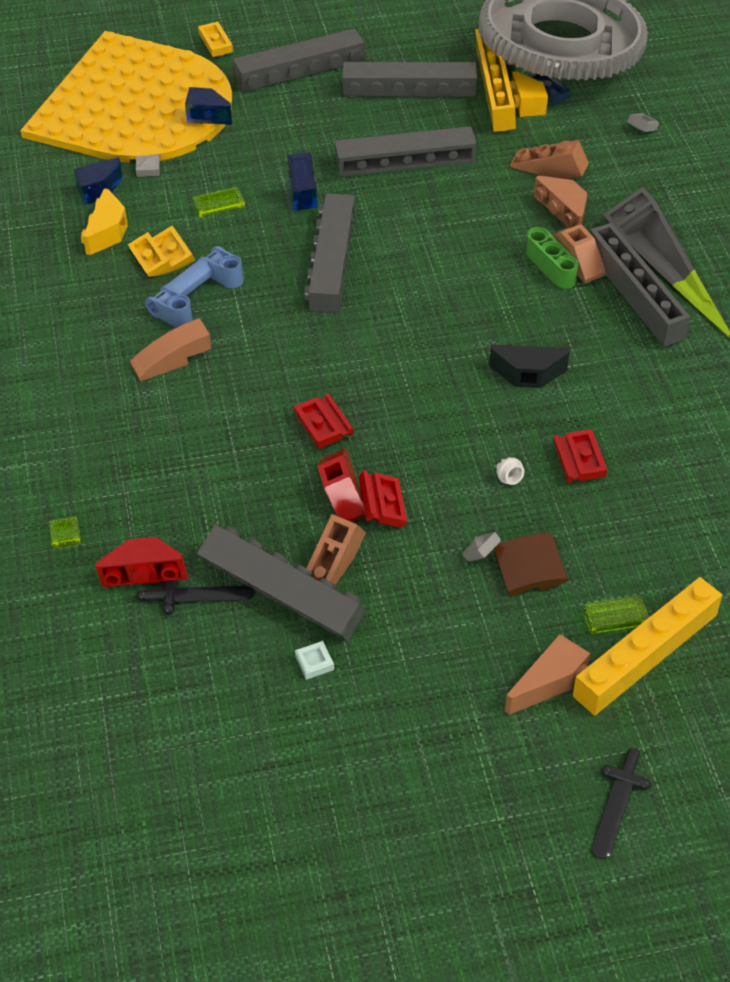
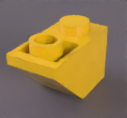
[509,71,548,117]

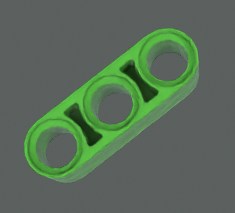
[526,227,578,289]

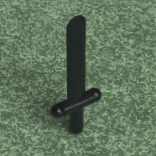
[136,581,254,615]
[592,747,651,859]

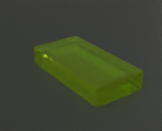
[192,186,245,218]
[583,595,649,634]

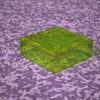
[49,516,81,549]

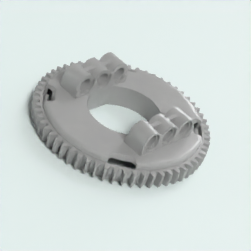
[478,0,648,80]

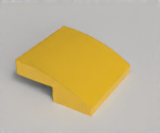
[128,226,195,277]

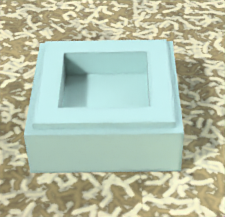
[295,641,334,680]

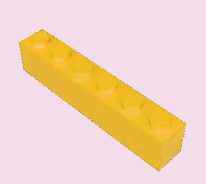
[475,29,516,132]
[573,577,723,716]

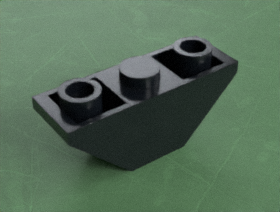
[489,344,570,388]

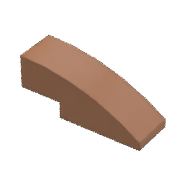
[130,318,211,381]

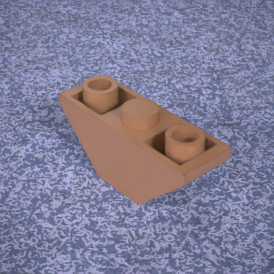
[534,175,587,228]
[552,224,606,283]

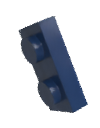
[527,73,570,106]

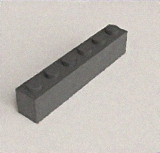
[233,28,365,92]
[343,62,477,97]
[335,126,477,177]
[305,193,355,313]
[590,223,690,346]
[197,524,366,642]

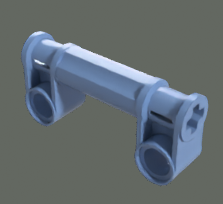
[145,246,244,328]

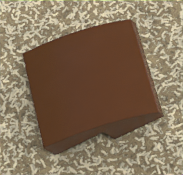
[494,533,569,597]

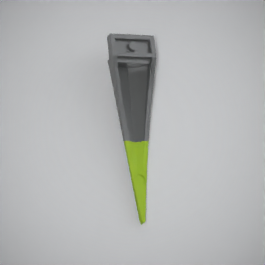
[603,187,730,338]

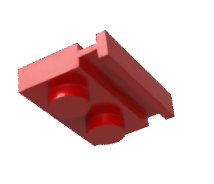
[294,393,353,449]
[553,429,607,483]
[358,470,407,528]

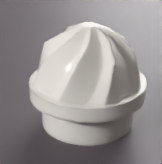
[496,457,524,485]

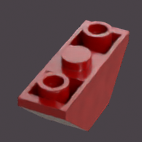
[318,448,365,522]
[95,537,188,587]

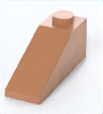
[306,514,366,585]
[505,634,590,715]

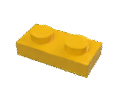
[198,22,233,57]

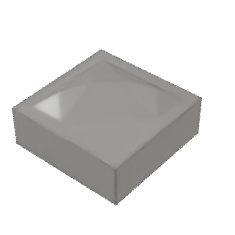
[627,113,659,132]
[136,155,160,177]
[462,532,501,561]

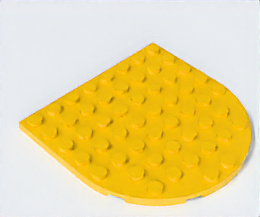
[20,31,232,163]

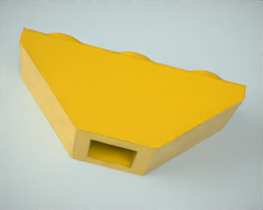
[81,189,128,255]

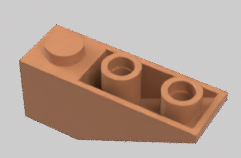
[510,140,589,179]

